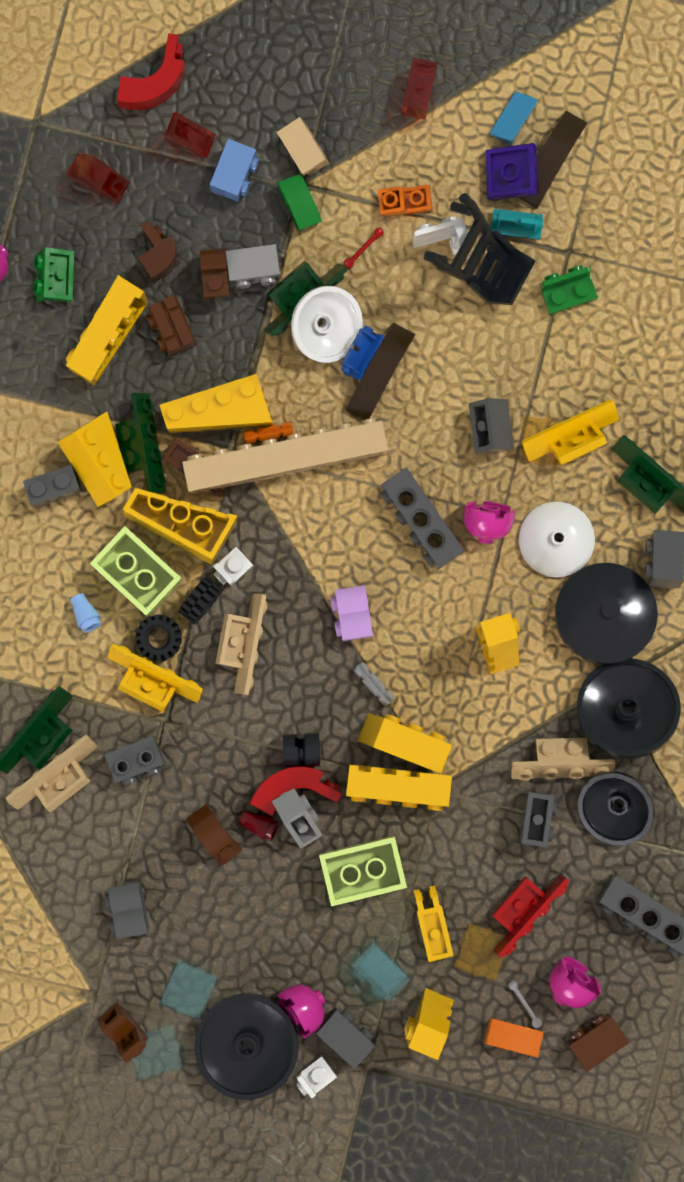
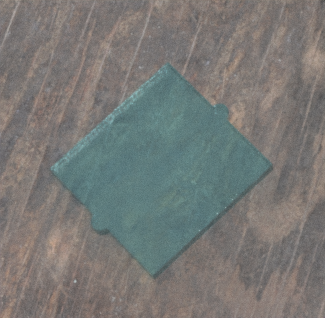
[160,960,218,1019]
[131,1025,183,1079]

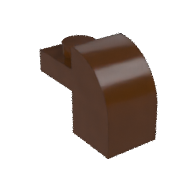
[138,220,178,284]
[200,248,230,299]
[186,804,242,866]
[98,1002,148,1063]

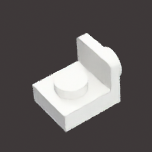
[213,547,254,586]
[296,1055,337,1098]

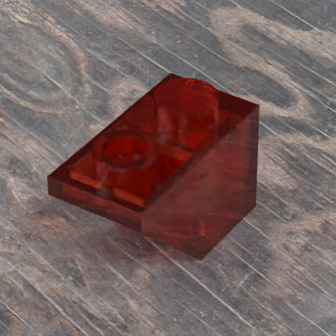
[66,153,130,204]

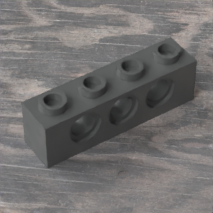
[380,467,464,570]
[597,874,684,958]

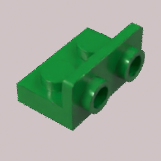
[33,247,74,302]
[540,265,598,315]

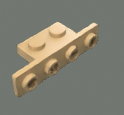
[215,593,267,695]
[6,735,98,813]
[511,738,615,781]

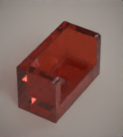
[401,57,438,120]

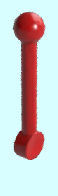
[344,228,384,269]

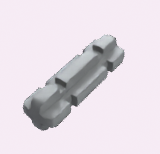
[354,662,394,706]

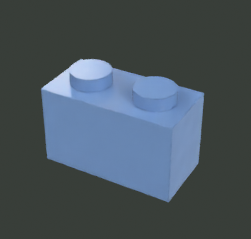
[210,139,260,202]

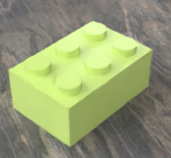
[90,526,184,617]
[319,836,407,906]

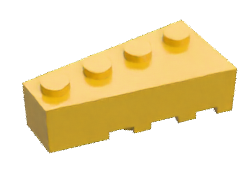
[66,275,149,386]
[160,374,273,433]
[123,488,237,565]
[346,764,452,811]

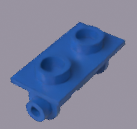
[340,325,385,380]

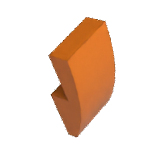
[378,184,433,215]
[484,1018,544,1058]

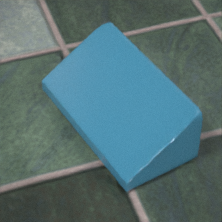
[489,92,538,146]

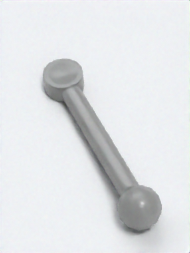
[508,980,542,1028]

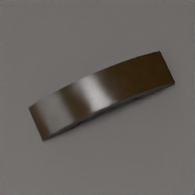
[518,111,587,209]
[346,322,416,420]

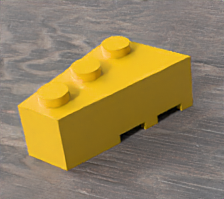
[58,412,132,507]
[475,613,521,675]
[358,713,452,774]
[403,988,454,1060]

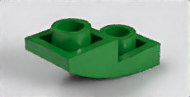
[277,173,322,231]

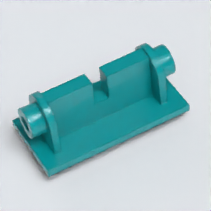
[491,209,543,240]

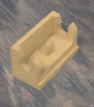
[277,117,330,176]

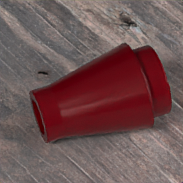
[239,811,279,841]

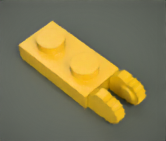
[413,885,454,962]

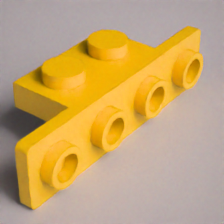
[521,399,619,465]
[107,643,203,712]

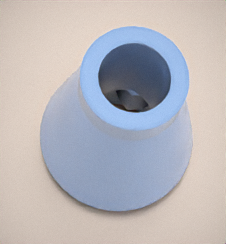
[70,593,102,633]

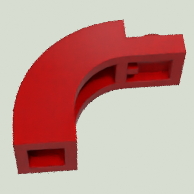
[117,33,186,110]
[250,766,342,816]

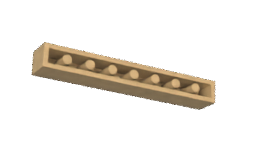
[182,418,389,495]

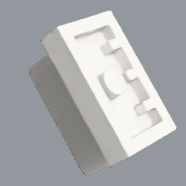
[413,217,471,259]

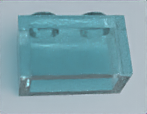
[351,941,410,1002]

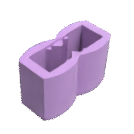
[331,585,373,642]

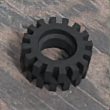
[178,576,223,625]
[135,614,182,661]

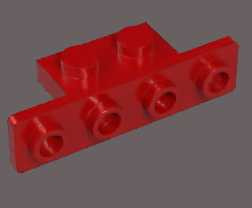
[491,874,569,958]

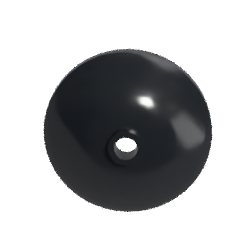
[578,771,655,846]

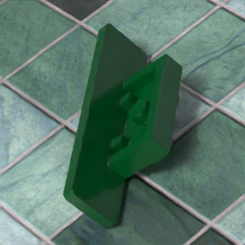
[264,261,348,337]
[115,393,166,493]
[611,435,684,514]
[0,686,73,774]

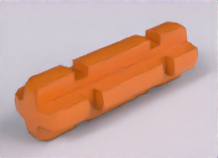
[244,422,293,444]

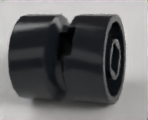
[283,733,320,767]

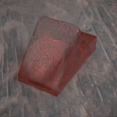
[165,112,216,158]

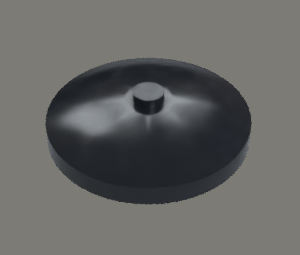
[555,563,658,665]
[577,658,681,759]
[195,993,299,1100]

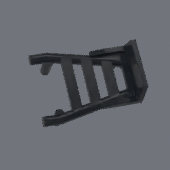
[424,193,535,305]

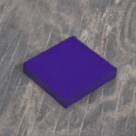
[486,143,538,201]

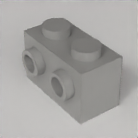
[226,244,281,289]
[272,788,323,848]

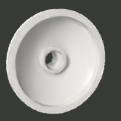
[291,286,363,363]
[519,502,595,578]

